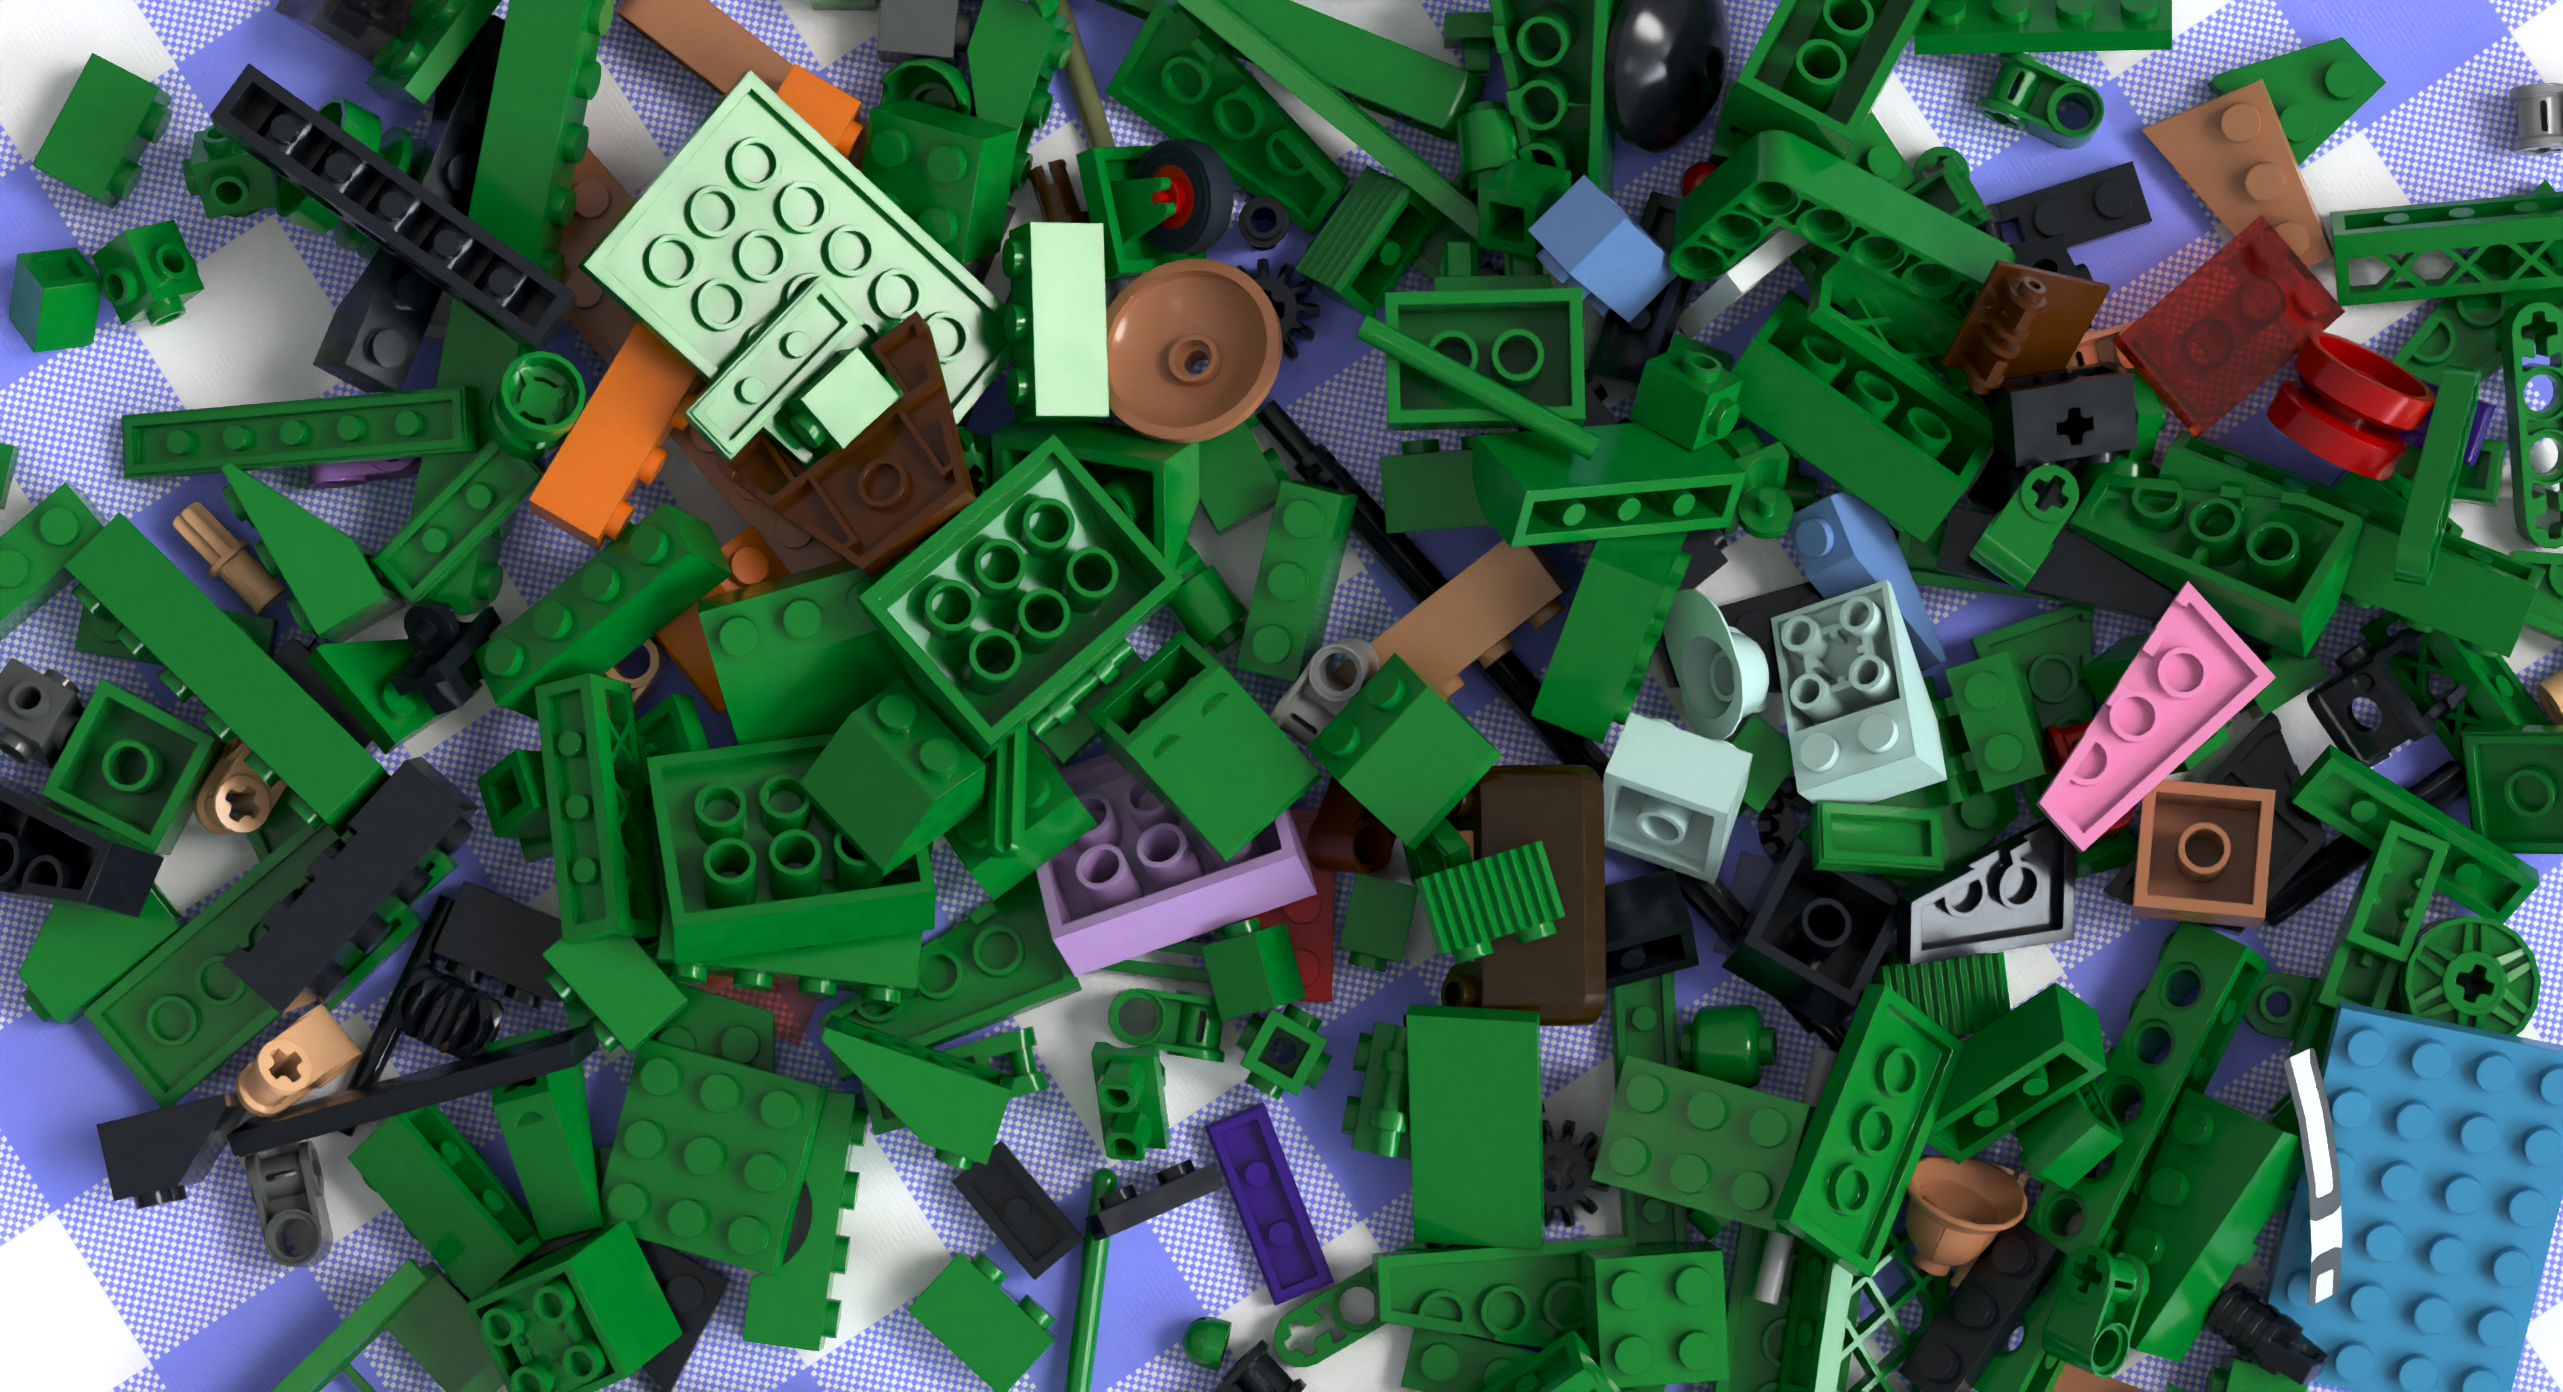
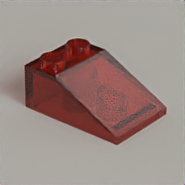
[2112,215,2345,439]

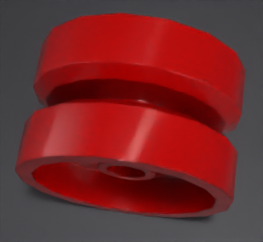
[2266,331,2436,480]

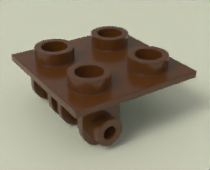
[1941,260,2111,395]

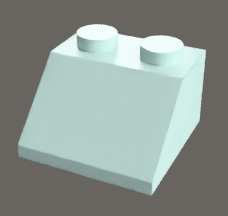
[1603,712,1753,884]

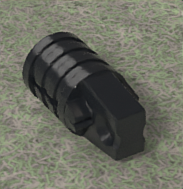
[2206,1282,2329,1385]

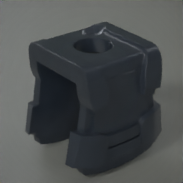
[2307,627,2468,768]

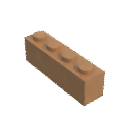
[1333,539,1573,698]

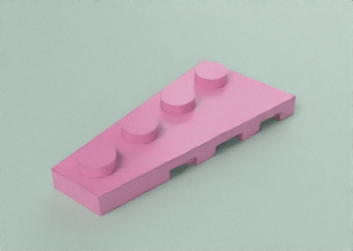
[2036,581,2276,853]

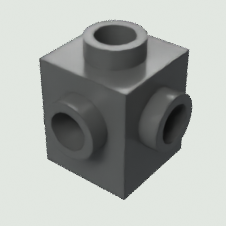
[0,658,84,769]

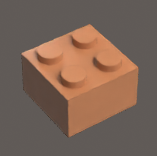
[2131,780,2276,929]

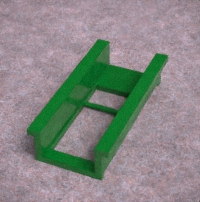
[271,1258,505,1392]

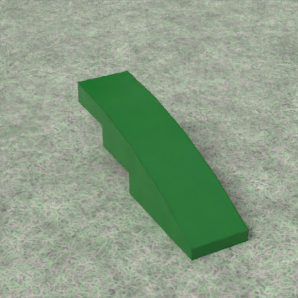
[2287,819,2451,1071]

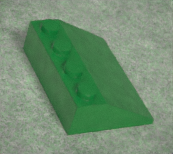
[857,434,1184,761]
[698,535,945,745]
[646,733,936,965]

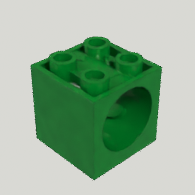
[465,1219,683,1392]

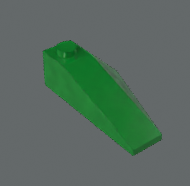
[2069,473,2363,658]

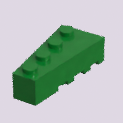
[1489,0,1621,200]
[2115,1087,2305,1362]

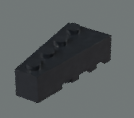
[222,756,480,1014]
[0,775,164,918]

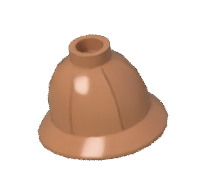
[1906,1155,2027,1276]

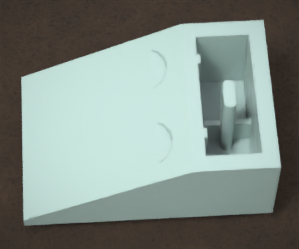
[1771,580,1947,805]

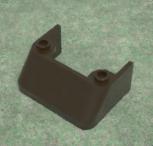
[1403,765,1606,1027]

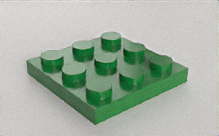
[599,1038,828,1276]

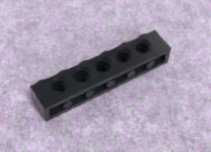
[210,63,577,352]

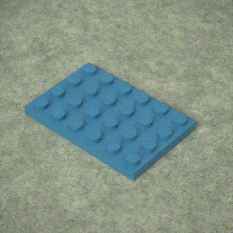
[2248,1001,2563,1392]

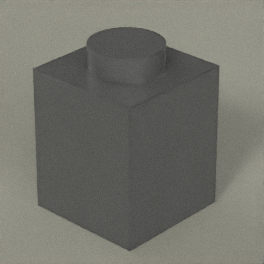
[876,0,972,68]

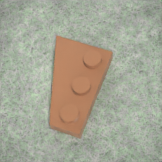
[2141,79,2334,281]

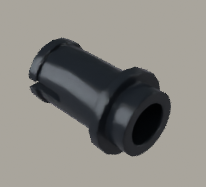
[1238,196,1289,251]

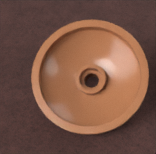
[1106,259,1283,444]

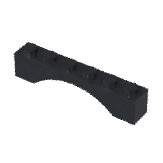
[313,15,505,393]

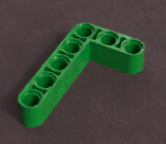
[1669,130,2016,320]

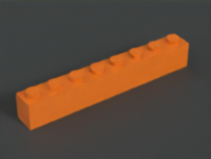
[529,63,865,551]

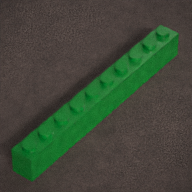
[395,0,614,615]

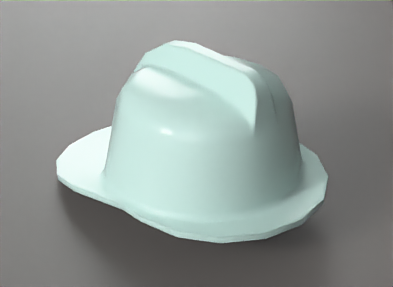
[1663,589,1769,740]

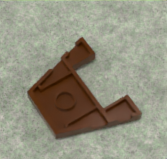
[715,311,976,578]

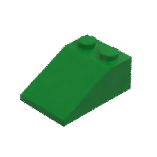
[821,1014,1014,1170]

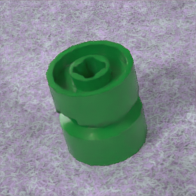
[486,351,586,461]

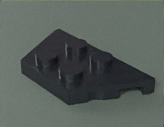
[2103,712,2327,936]

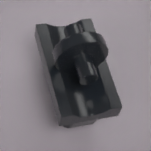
[390,599,502,715]

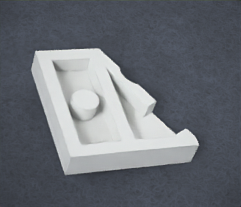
[1677,226,1810,339]

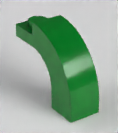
[477,694,710,838]

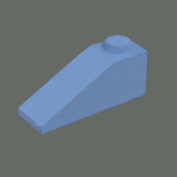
[1788,492,1947,672]

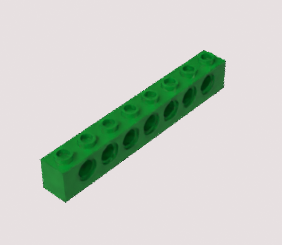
[1972,921,2270,1392]

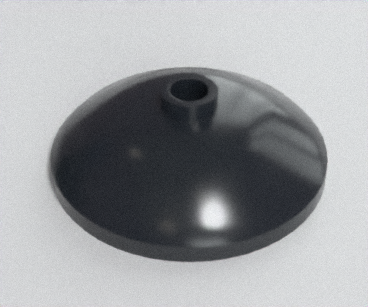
[1604,0,1730,153]

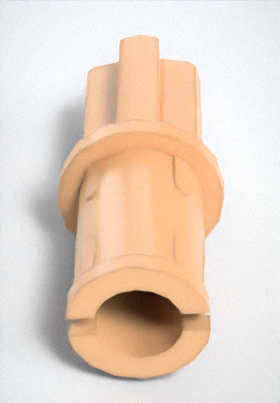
[172,501,286,616]

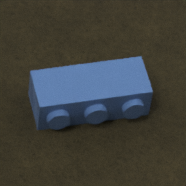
[1528,175,1678,323]

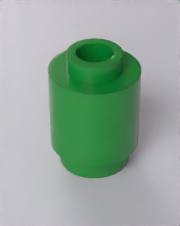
[1456,101,1520,200]
[1164,559,1249,654]

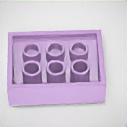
[1036,701,1317,977]

